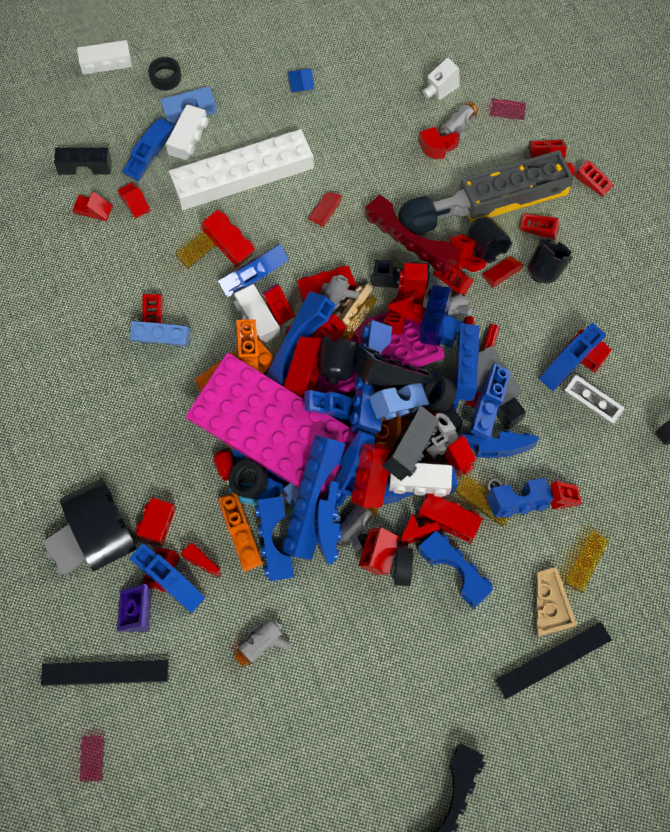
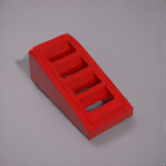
[575,160,614,197]
[520,213,559,239]
[433,266,474,295]
[142,294,163,324]
[383,309,407,335]
[310,314,347,342]
[181,542,221,578]

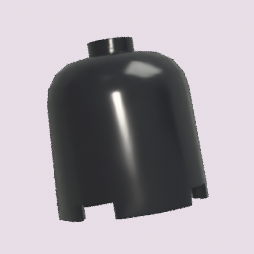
[467,217,512,263]
[527,237,573,284]
[318,337,357,384]

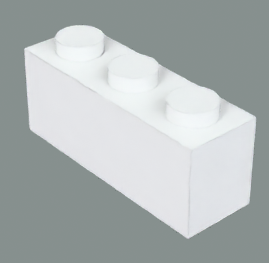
[77,40,132,75]
[166,104,208,161]
[233,284,280,344]
[565,375,625,426]
[389,463,452,497]

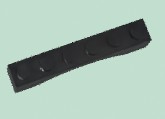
[436,743,485,832]

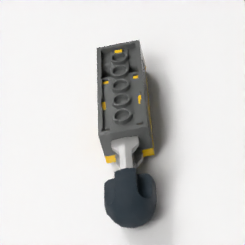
[398,150,575,234]

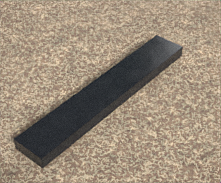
[495,622,612,700]
[41,660,169,686]

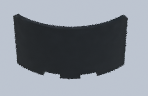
[59,478,137,571]

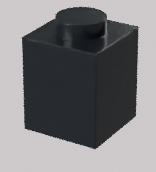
[496,397,526,430]

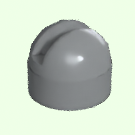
[485,479,502,494]

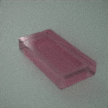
[490,99,526,120]
[79,736,105,782]

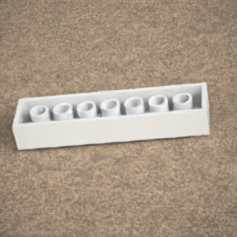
[169,129,314,211]

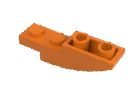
[236,319,259,371]
[218,492,263,572]

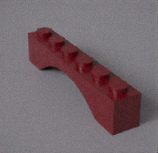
[365,195,459,275]

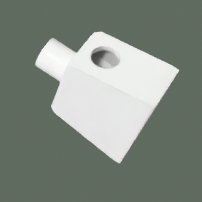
[422,58,460,99]

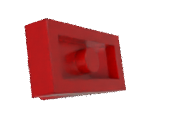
[117,182,151,219]
[72,192,113,221]
[262,284,295,326]
[387,291,429,325]
[550,481,582,509]
[400,514,440,547]

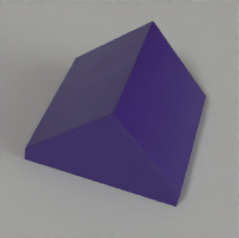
[117,584,152,632]

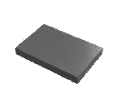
[477,346,523,408]

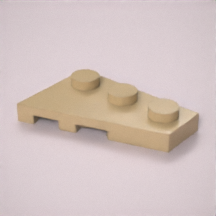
[335,283,373,326]
[536,567,577,637]

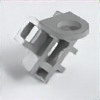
[426,413,459,460]

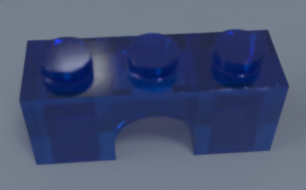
[420,285,452,346]

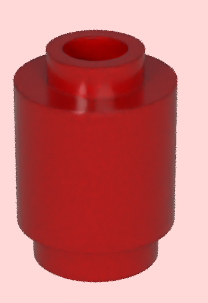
[212,450,235,481]

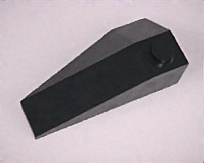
[356,344,436,386]

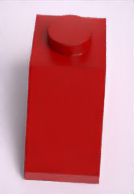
[444,435,476,477]

